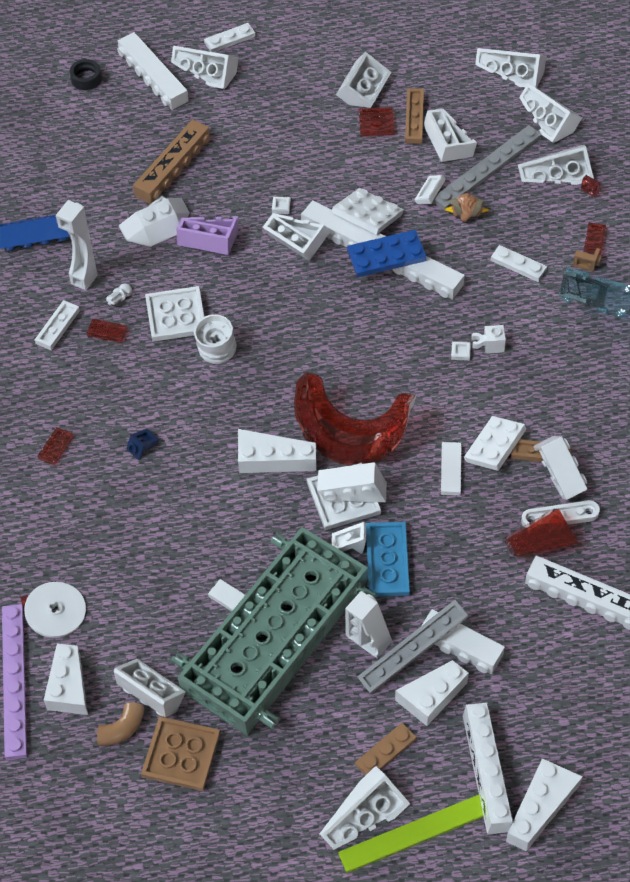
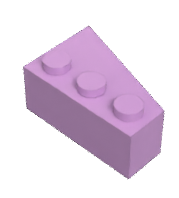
[176,216,238,255]

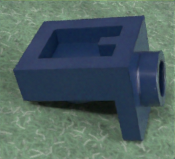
[126,428,160,460]

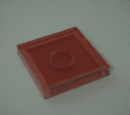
[359,107,394,137]

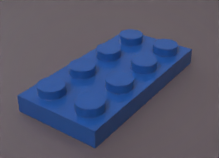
[347,230,427,278]

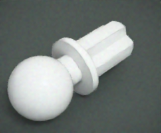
[106,283,132,305]

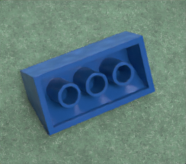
[0,214,70,251]

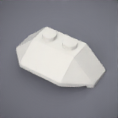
[119,198,189,247]

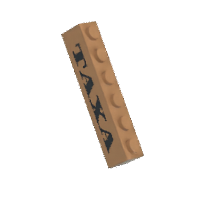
[133,119,211,204]

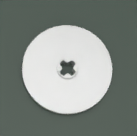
[24,582,86,638]

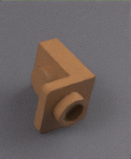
[573,248,602,272]

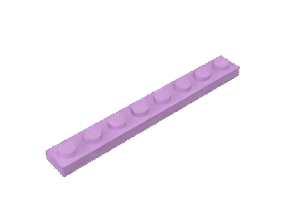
[2,604,27,760]

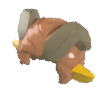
[445,193,489,222]

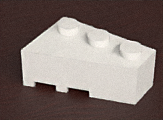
[44,643,88,715]

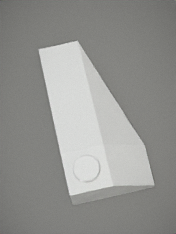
[171,46,239,89]
[475,48,546,88]
[519,83,582,143]
[518,145,594,185]
[320,766,410,850]

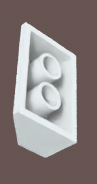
[336,52,391,108]
[114,659,186,717]

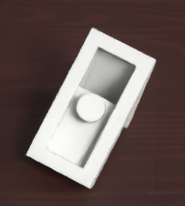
[332,522,366,554]

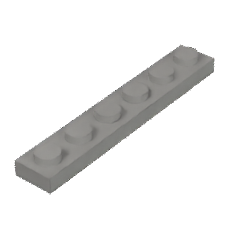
[357,600,468,694]

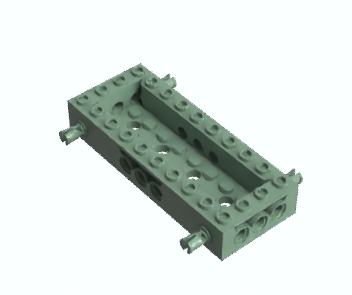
[171,527,377,736]

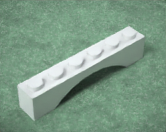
[56,200,98,290]

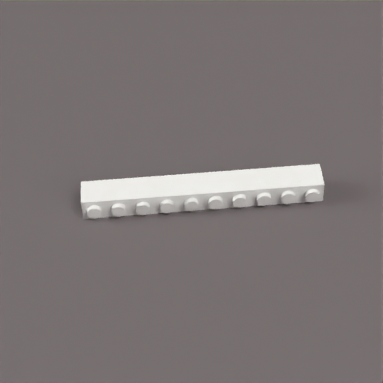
[301,200,464,300]

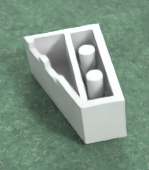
[424,109,477,162]
[263,213,330,261]
[533,436,587,500]
[317,462,387,502]
[345,591,393,659]
[395,660,469,726]

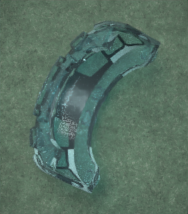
[558,266,630,318]

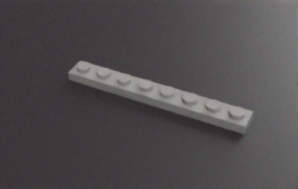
[433,125,541,211]

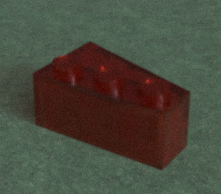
[503,509,578,556]

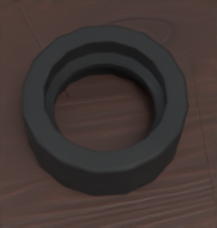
[69,59,102,90]

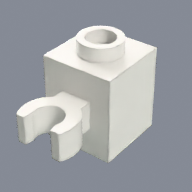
[471,325,506,353]

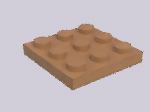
[141,716,221,791]

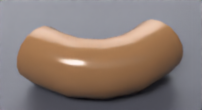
[97,702,144,746]

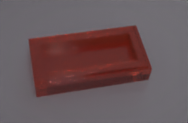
[583,222,606,255]
[87,318,128,343]
[37,427,74,466]

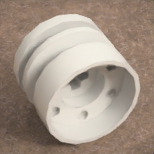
[194,315,237,364]

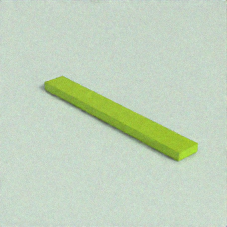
[338,795,484,874]

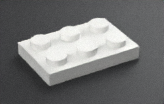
[464,416,526,471]

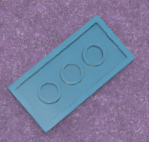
[366,522,410,597]

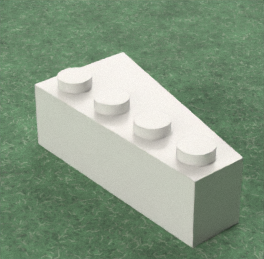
[238,429,316,473]
[506,759,582,851]

